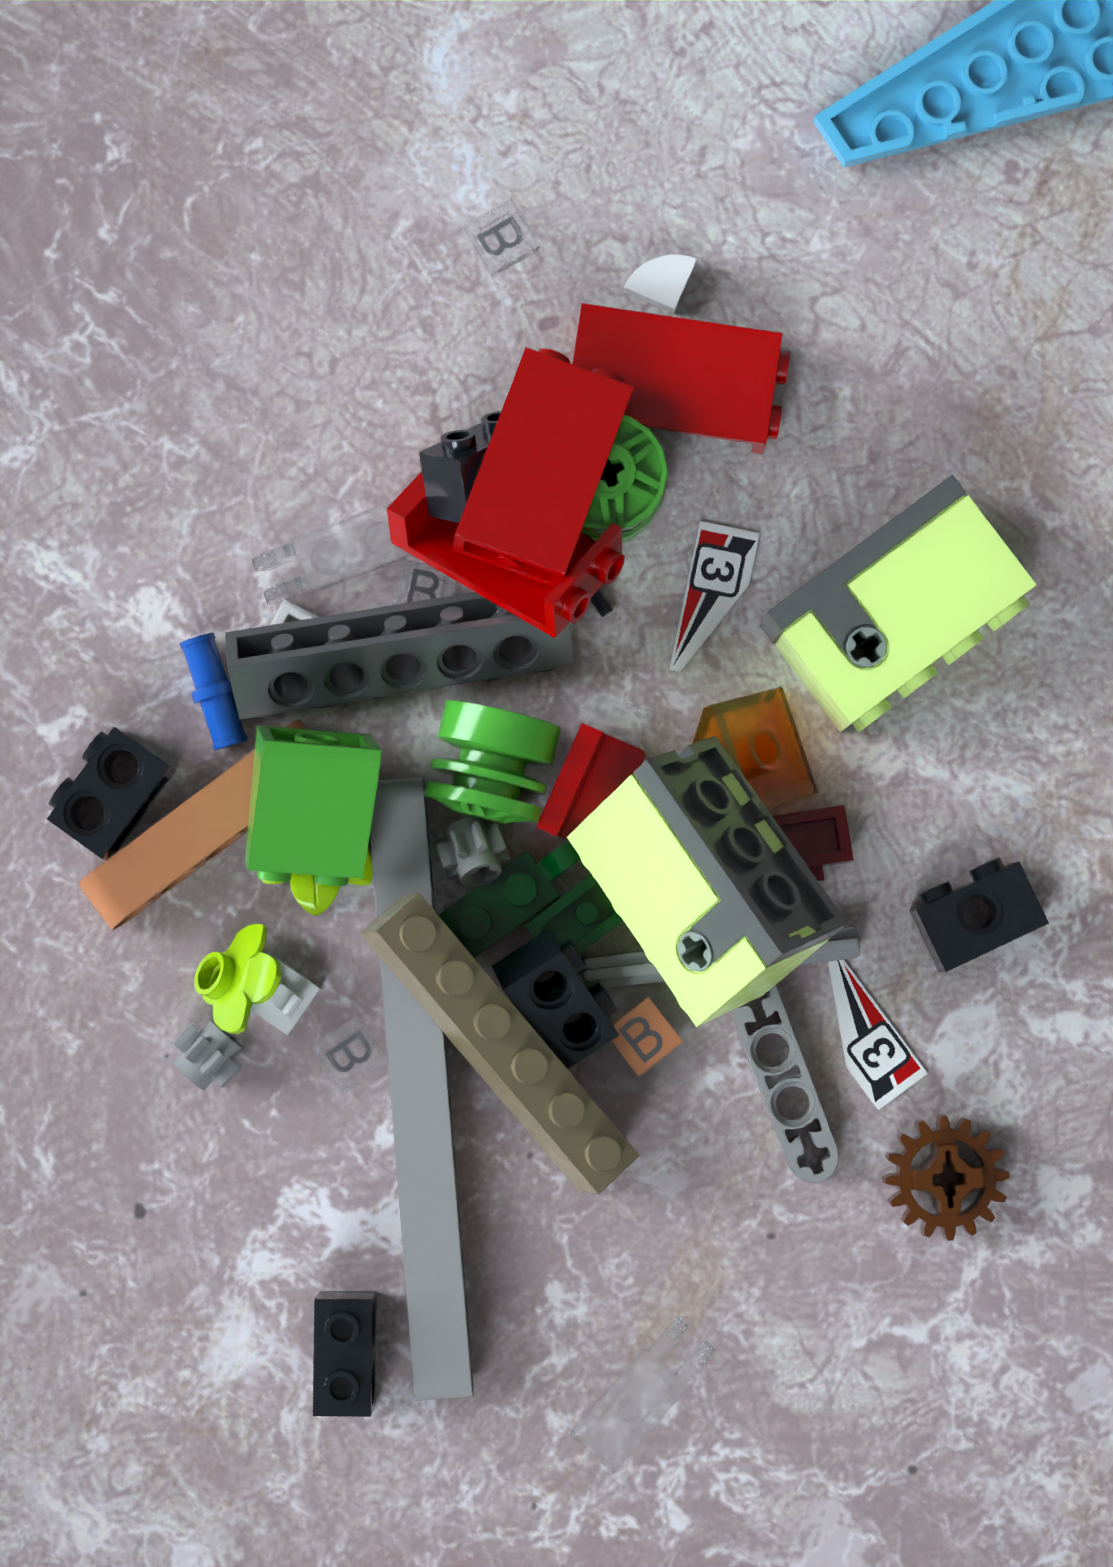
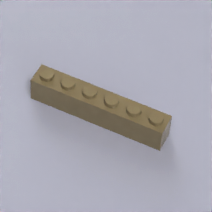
[360,893,640,1195]

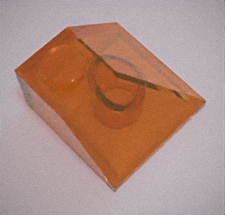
[692,687,818,809]

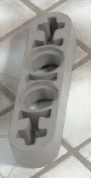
[730,985,839,1183]

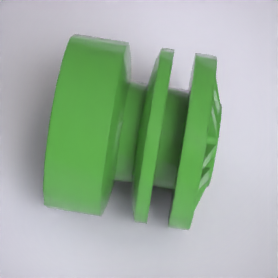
[581,415,668,543]
[424,700,561,824]

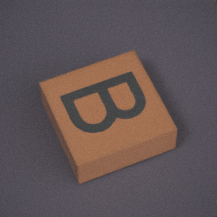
[611,997,684,1077]

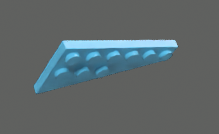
[813,0,1113,168]

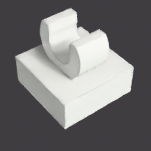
[250,956,322,1035]

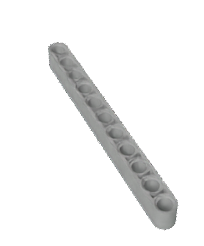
[370,776,474,1401]

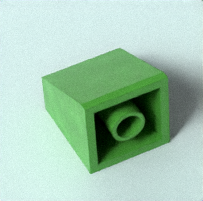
[245,725,382,886]

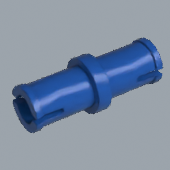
[179,632,248,751]

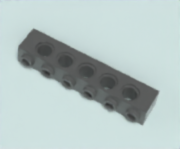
[225,592,575,720]

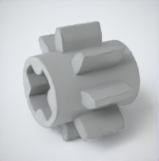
[436,817,511,887]
[173,1019,243,1090]

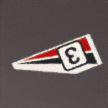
[669,521,760,672]
[828,960,928,1110]

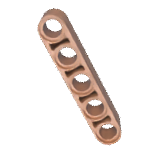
[78,719,307,931]

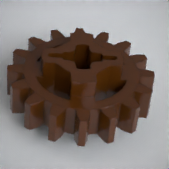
[882,1114,1010,1241]

